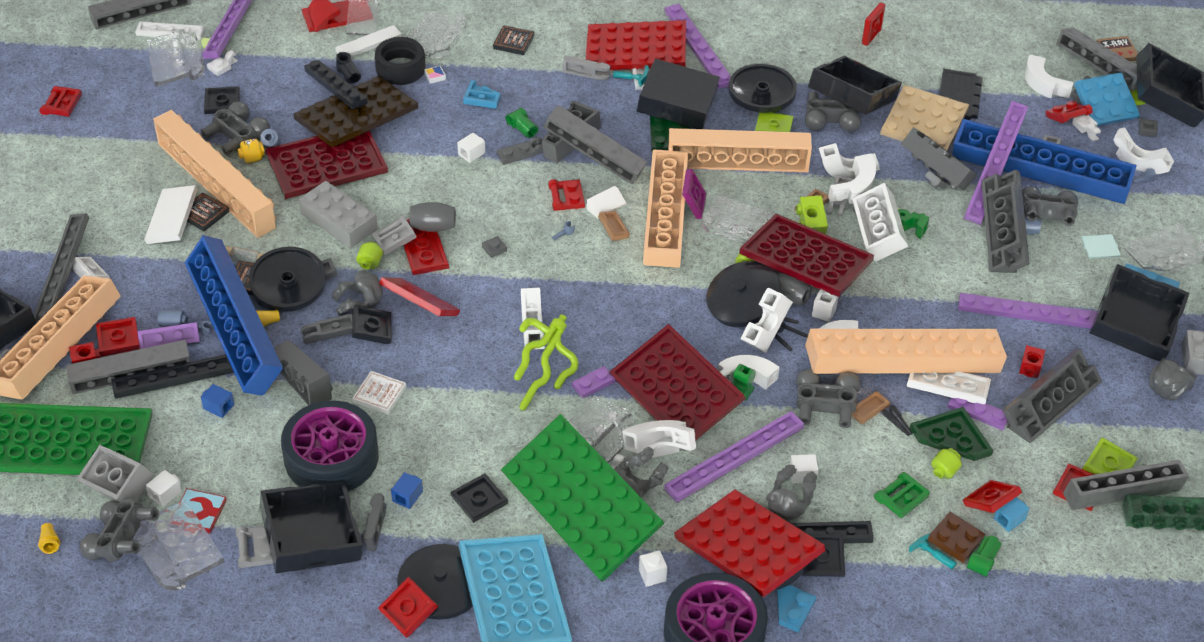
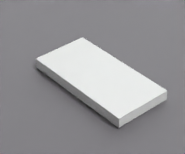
[144,185,198,244]
[907,372,991,404]

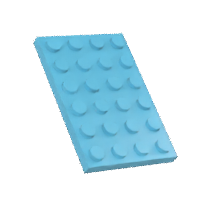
[459,534,572,642]

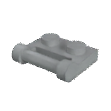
[371,215,416,255]
[235,526,273,568]

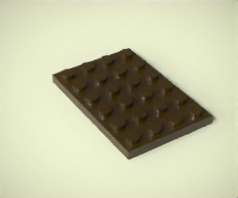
[293,76,419,147]

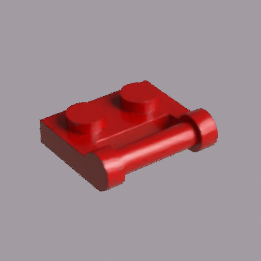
[39,86,82,117]
[1046,101,1093,123]
[548,179,585,211]

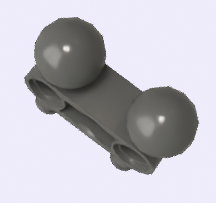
[805,91,861,132]
[200,101,270,156]
[1022,186,1079,226]
[796,369,861,428]
[79,499,160,562]

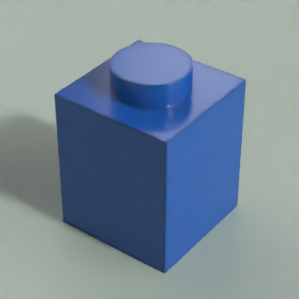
[201,384,234,418]
[391,472,423,509]

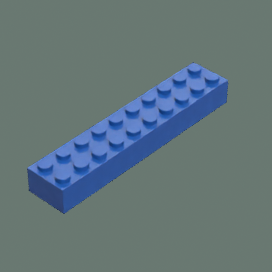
[952,119,1137,204]
[184,235,283,396]

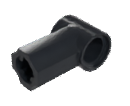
[336,52,361,84]

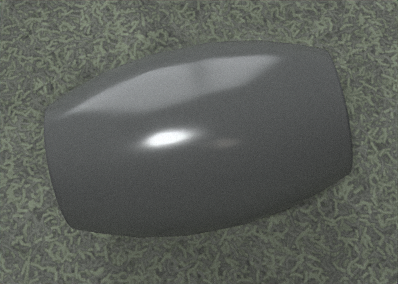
[409,202,456,232]
[774,270,812,306]

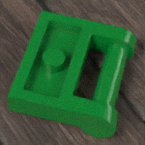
[874,472,930,518]

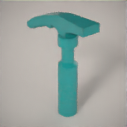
[613,65,649,87]
[909,533,957,569]

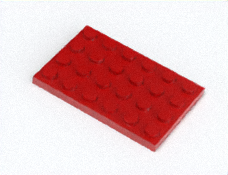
[586,20,686,70]
[674,489,825,598]

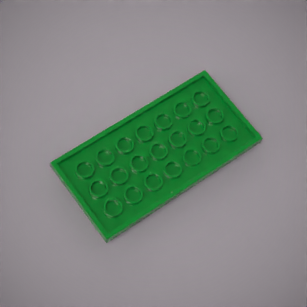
[0,403,153,475]
[501,413,665,582]

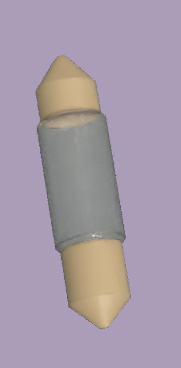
[226,246,264,263]

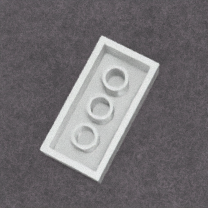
[852,183,909,262]

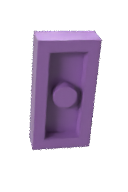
[572,366,615,398]

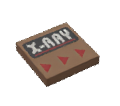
[1097,36,1138,61]

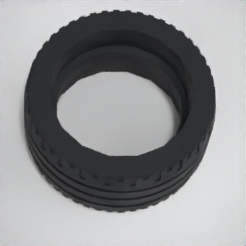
[375,37,426,85]

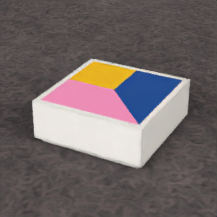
[424,66,446,84]

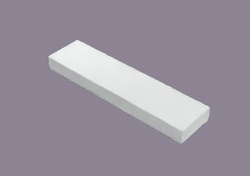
[135,21,205,40]
[336,25,402,57]

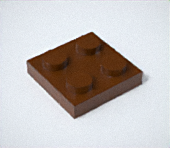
[927,512,986,563]

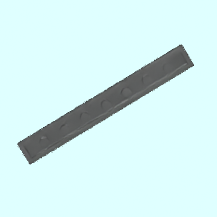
[29,213,90,331]

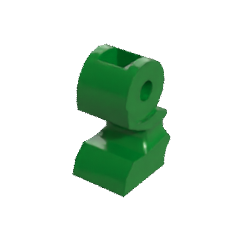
[898,209,930,239]
[732,364,756,401]

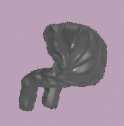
[332,270,383,316]
[1149,358,1197,400]
[614,447,669,498]
[766,464,817,520]

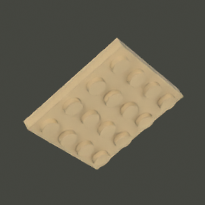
[880,85,969,151]

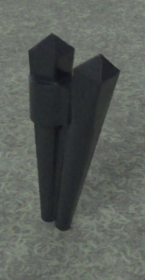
[882,405,913,436]

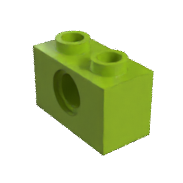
[796,195,828,234]

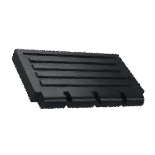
[939,69,983,120]

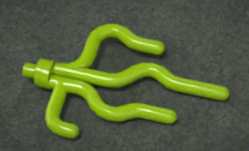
[514,314,579,411]

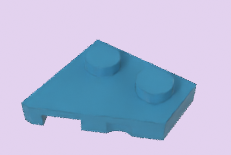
[463,80,501,109]
[777,585,816,633]

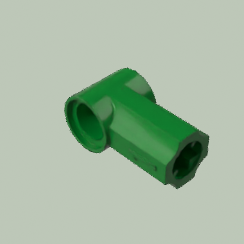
[505,108,538,138]
[967,535,1002,577]

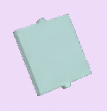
[1081,234,1121,259]

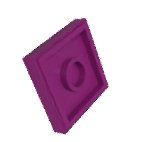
[682,168,707,219]

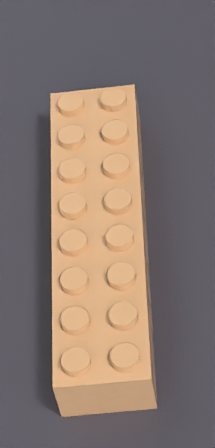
[668,128,812,172]
[643,150,688,268]
[0,275,121,400]

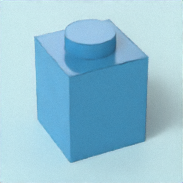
[993,497,1029,532]

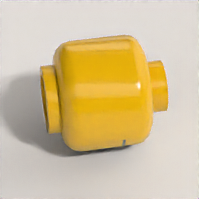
[237,139,265,163]

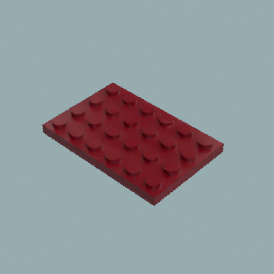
[265,131,388,199]
[739,213,874,297]
[609,324,745,441]

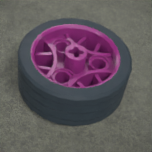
[281,400,379,491]
[664,572,768,642]

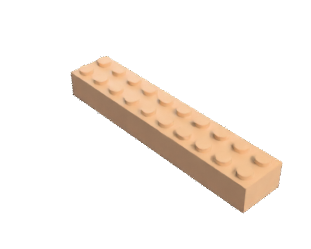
[153,110,276,238]
[805,329,1007,374]

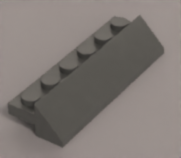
[981,170,1030,273]
[1002,349,1102,443]

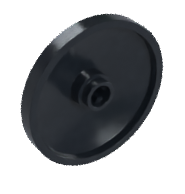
[728,64,797,113]
[249,247,326,311]
[706,261,782,327]
[397,544,473,620]

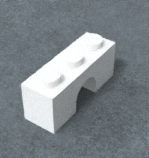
[741,288,793,353]

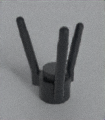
[774,317,808,351]

